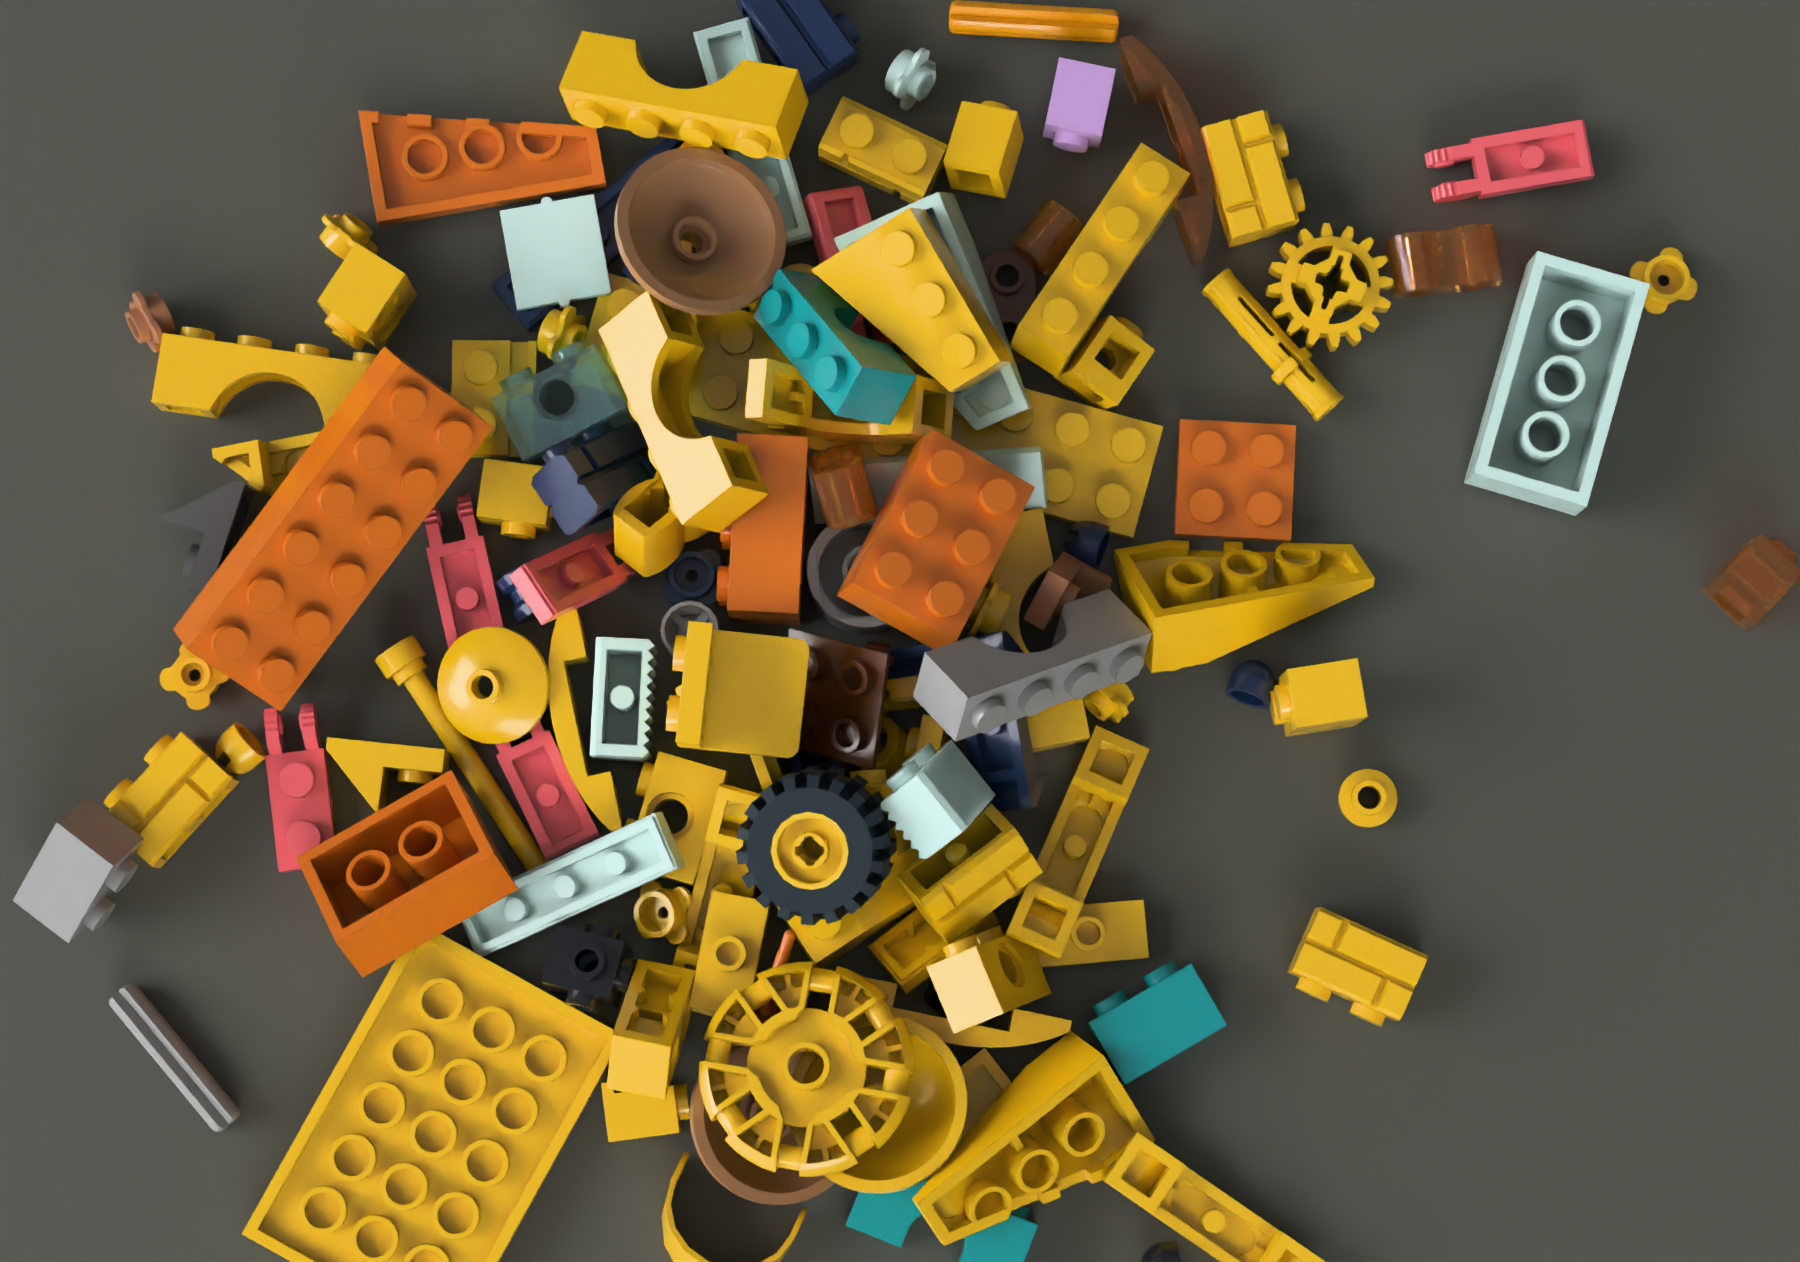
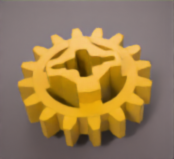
[1265,223,1394,352]

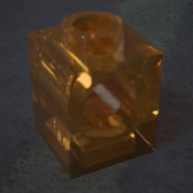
[1702,534,1800,630]

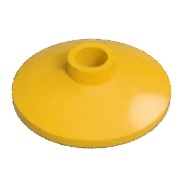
[437,626,550,744]

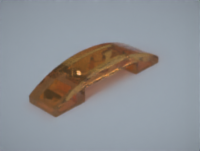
[1117,35,1214,266]

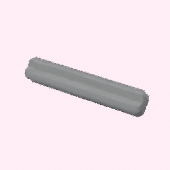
[109,983,240,1132]

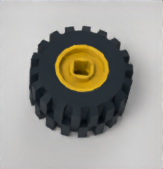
[736,765,897,925]

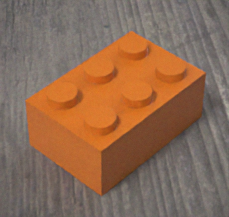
[837,429,1035,649]
[716,433,810,626]
[296,770,518,978]

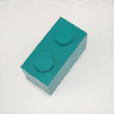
[1086,960,1227,1085]

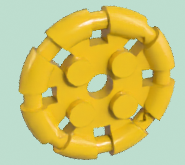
[699,961,915,1177]

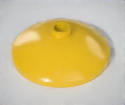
[792,1015,968,1194]

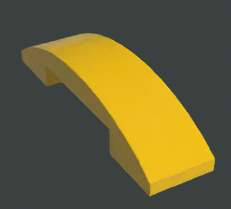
[548,608,625,832]
[1006,725,1150,958]
[672,783,761,1017]
[865,977,1072,1048]
[1103,1131,1326,1262]

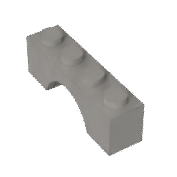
[913,589,1152,742]

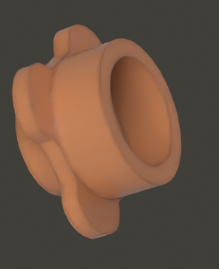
[125,291,176,353]

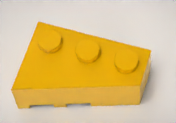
[811,208,1014,392]

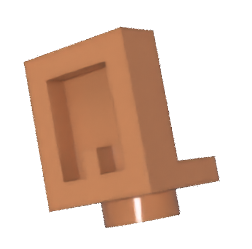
[1023,551,1113,631]

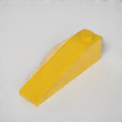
[1114,540,1375,674]
[912,1031,1155,1246]

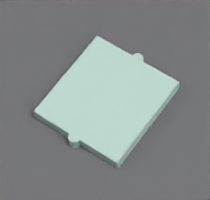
[500,194,612,311]

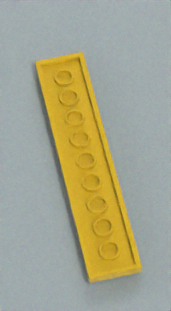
[573,273,1164,540]

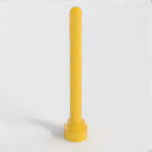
[374,635,547,871]

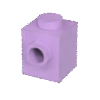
[1043,57,1116,153]

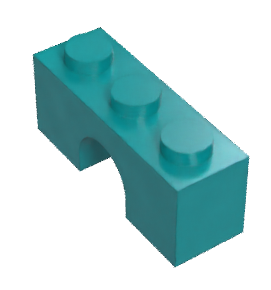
[753,268,917,425]
[845,1179,1038,1262]

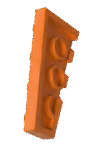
[358,110,607,227]

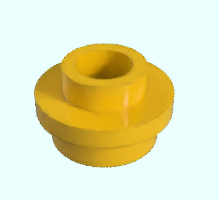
[1338,769,1398,828]

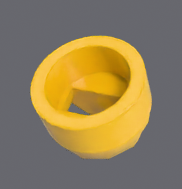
[215,722,267,775]

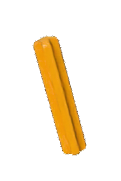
[948,0,1119,43]

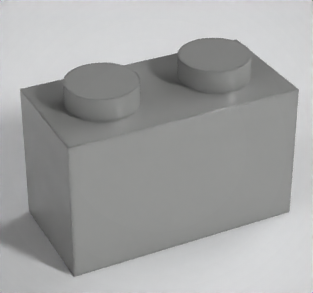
[13,796,144,944]

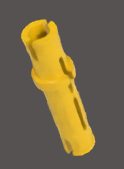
[1201,268,1344,422]

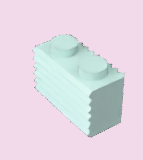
[590,637,658,762]
[880,740,995,859]

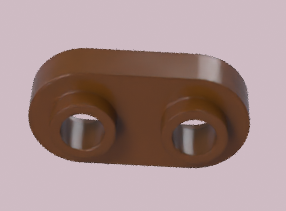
[982,249,1036,366]

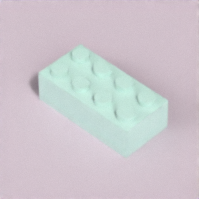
[1464,251,1650,516]

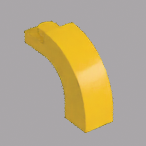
[745,358,955,444]

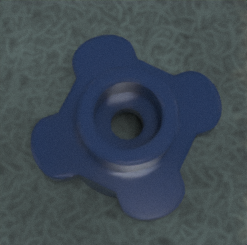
[663,548,722,606]

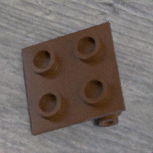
[788,628,895,770]

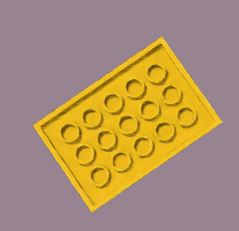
[242,934,614,1262]

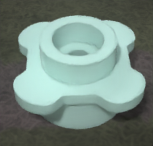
[885,48,936,111]

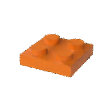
[1173,419,1296,543]

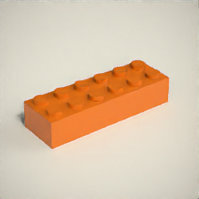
[173,346,493,712]

